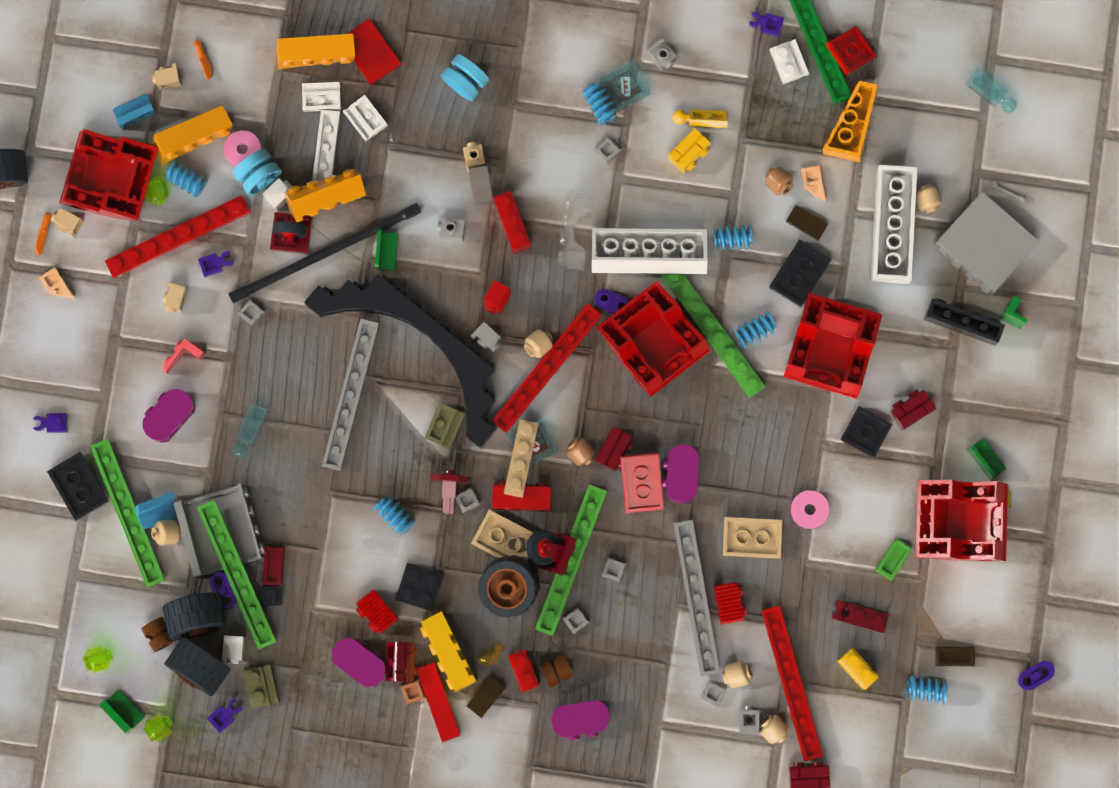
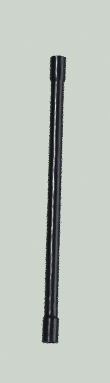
[228,203,422,304]

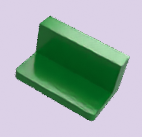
[375,229,398,272]
[1000,295,1028,329]
[967,438,1007,480]
[99,690,145,734]

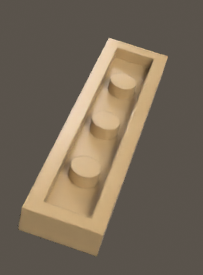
[504,419,539,498]

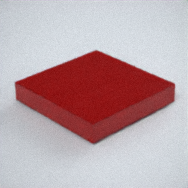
[825,25,877,76]

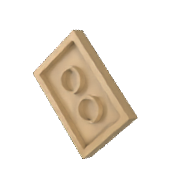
[471,510,533,561]
[722,517,782,559]

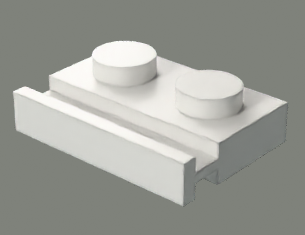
[769,39,809,84]
[302,82,341,112]
[343,95,388,142]

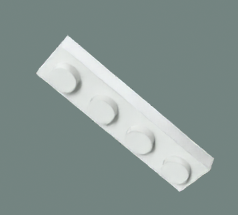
[312,110,340,182]

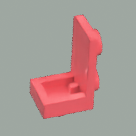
[162,339,206,374]

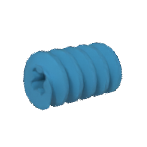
[582,81,617,125]
[165,159,208,197]
[713,225,753,250]
[734,311,777,349]
[373,495,416,537]
[905,675,947,705]

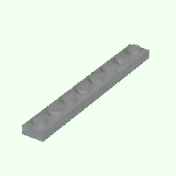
[322,318,379,471]
[674,520,720,676]

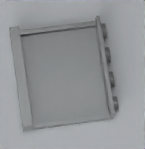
[935,191,1040,295]
[174,483,265,578]

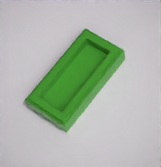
[875,538,913,581]

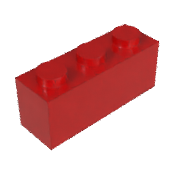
[493,191,531,254]
[492,482,551,512]

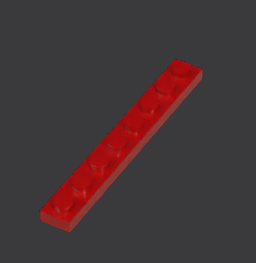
[105,195,251,278]
[491,303,602,434]
[761,605,823,762]

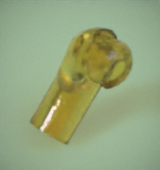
[477,643,505,666]

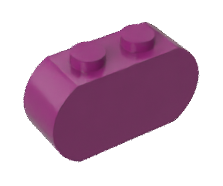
[142,389,195,443]
[662,444,699,504]
[332,638,386,688]
[551,700,610,741]

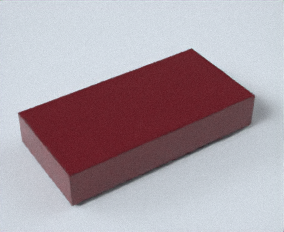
[263,546,285,586]

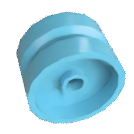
[440,54,489,101]
[232,149,282,196]

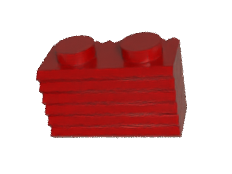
[483,280,511,315]
[713,582,747,625]
[355,589,399,634]
[508,650,540,693]

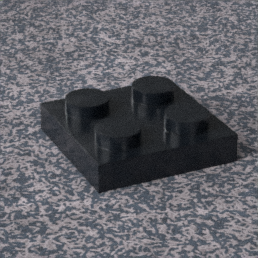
[840,406,893,459]
[395,563,444,612]

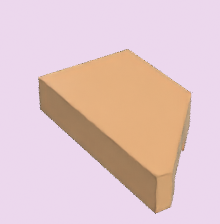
[800,165,826,201]
[39,267,75,298]

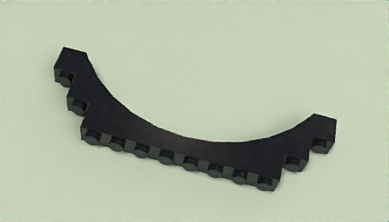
[304,274,496,449]

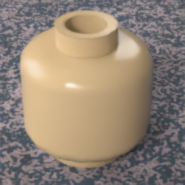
[916,184,942,214]
[524,329,553,358]
[151,520,182,546]
[722,660,753,688]
[759,714,788,744]

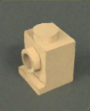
[151,63,182,90]
[463,142,485,173]
[51,208,83,238]
[163,282,188,313]

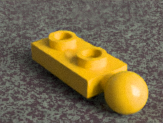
[672,109,728,128]

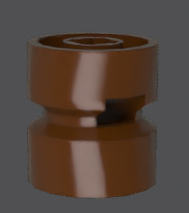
[141,617,175,653]
[539,654,574,688]

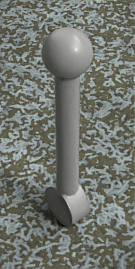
[990,181,1027,203]

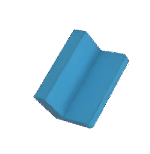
[113,94,156,130]
[134,492,177,529]

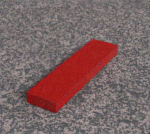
[416,662,461,742]

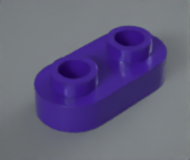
[595,289,630,314]
[209,572,237,610]
[1017,661,1055,690]

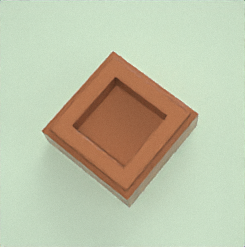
[400,680,425,705]

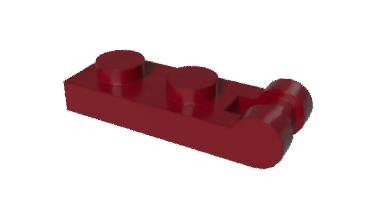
[832,600,889,634]

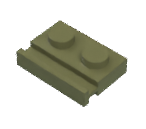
[425,403,465,449]
[243,665,280,709]

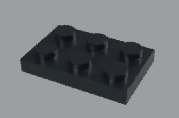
[769,239,832,308]
[47,452,110,521]

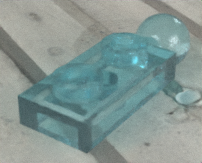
[965,69,1017,113]
[232,403,268,459]

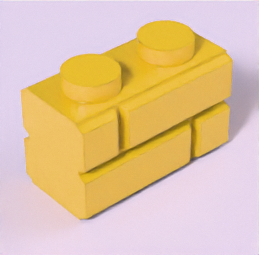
[668,128,711,173]
[837,648,879,690]

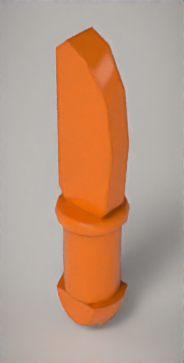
[193,40,213,80]
[35,213,52,255]

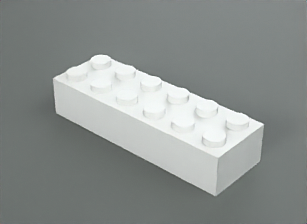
[871,165,917,284]
[592,228,708,274]

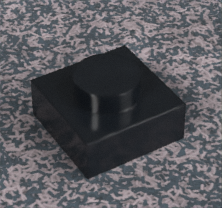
[261,586,282,607]

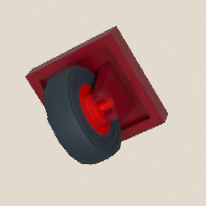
[270,212,313,254]
[526,530,577,576]

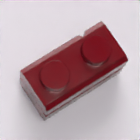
[890,389,936,431]
[595,427,634,472]
[386,642,417,682]
[788,761,830,788]

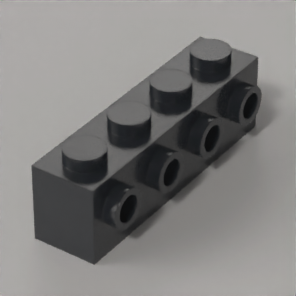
[923,298,1005,346]

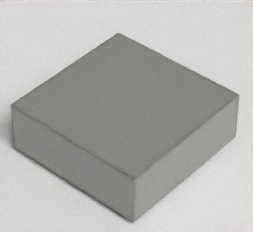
[594,137,621,164]
[238,299,265,327]
[455,487,480,513]
[602,557,626,582]
[563,607,590,634]
[701,681,727,707]

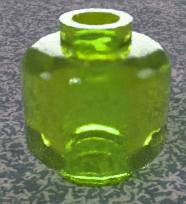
[145,177,170,206]
[82,645,113,673]
[143,713,173,743]

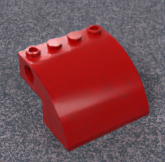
[59,129,158,221]
[596,281,711,398]
[783,292,883,399]
[916,480,1008,561]

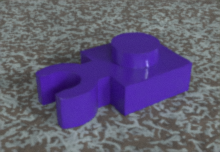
[749,12,784,37]
[198,251,234,278]
[33,413,67,433]
[207,699,243,733]

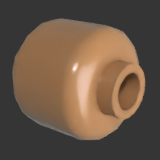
[765,167,793,195]
[567,437,595,466]

